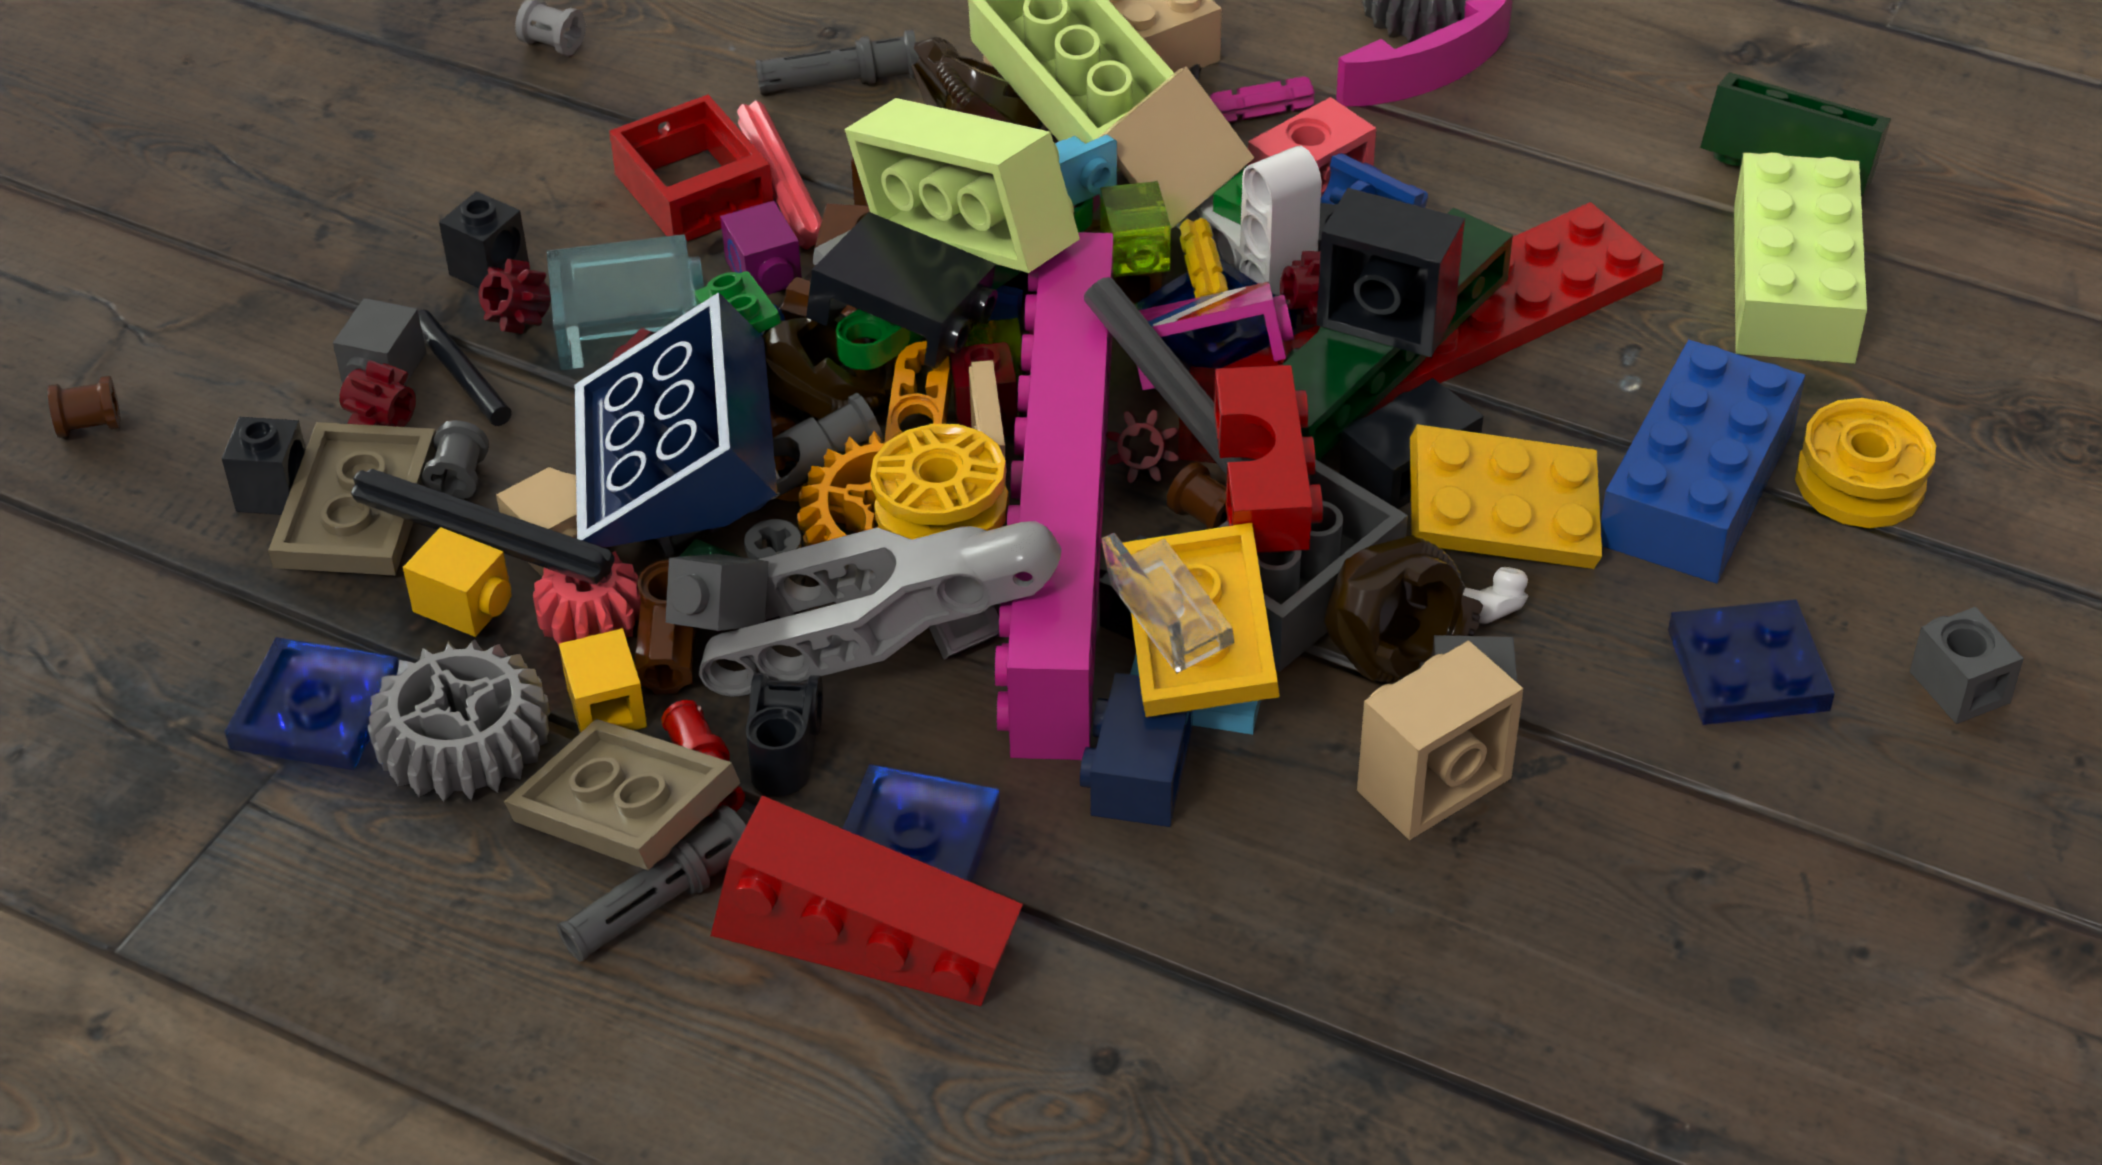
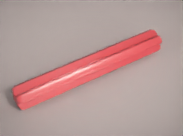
[737,101,822,250]

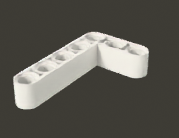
[1176,146,1322,297]

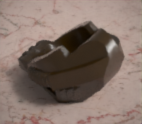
[911,37,1043,129]
[762,313,898,422]
[1324,535,1483,683]

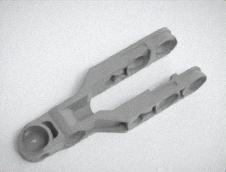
[699,521,1061,697]

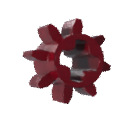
[1280,251,1321,325]
[478,259,552,334]
[339,360,416,427]
[1106,409,1181,483]

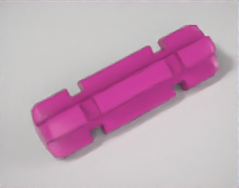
[1209,76,1314,123]

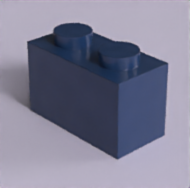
[1080,673,1193,827]

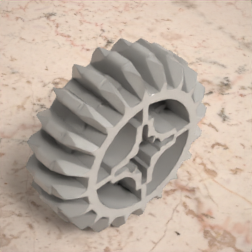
[368,639,550,802]

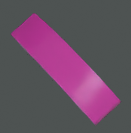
[1336,0,1512,107]

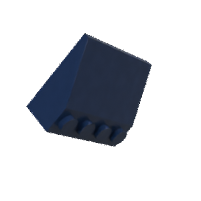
[575,292,778,548]

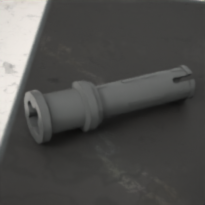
[755,29,919,95]
[556,805,746,961]

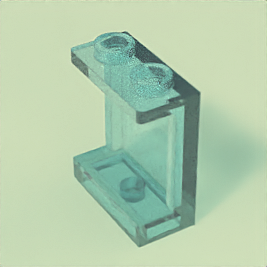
[546,234,704,370]

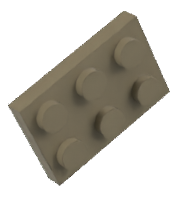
[268,422,436,575]
[504,719,741,870]

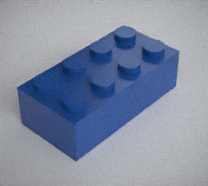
[1601,339,1806,584]

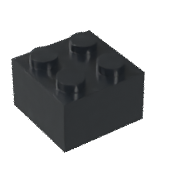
[1316,188,1465,357]

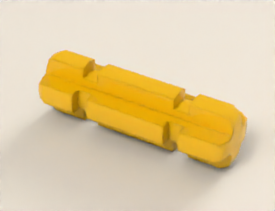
[1179,218,1228,298]

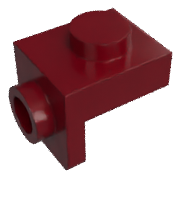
[949,342,1018,437]

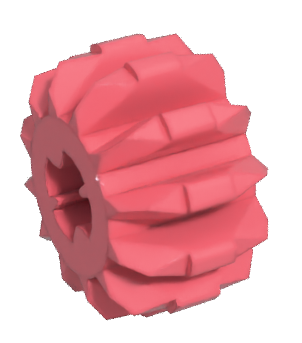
[533,551,641,646]

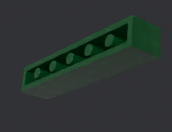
[1282,207,1513,461]

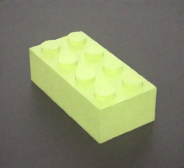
[968,0,1174,171]
[845,98,1080,273]
[1734,153,1867,364]

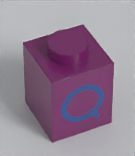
[720,201,802,295]

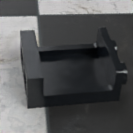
[806,212,998,369]

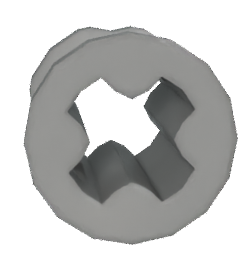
[515,0,586,56]

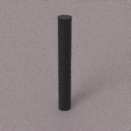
[418,310,512,426]

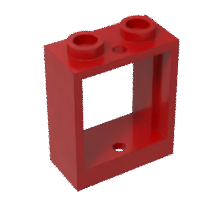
[609,94,774,246]

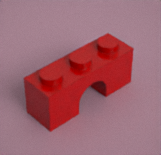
[1214,365,1323,553]

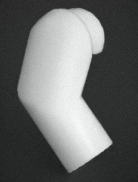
[1463,567,1528,624]

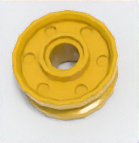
[1795,398,1936,528]
[870,424,1009,540]

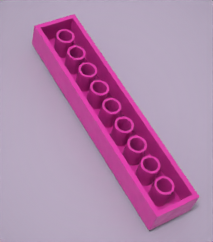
[995,232,1113,760]

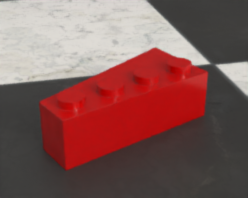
[710,796,1023,1007]

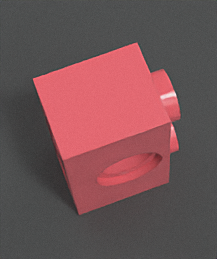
[1247,97,1376,197]

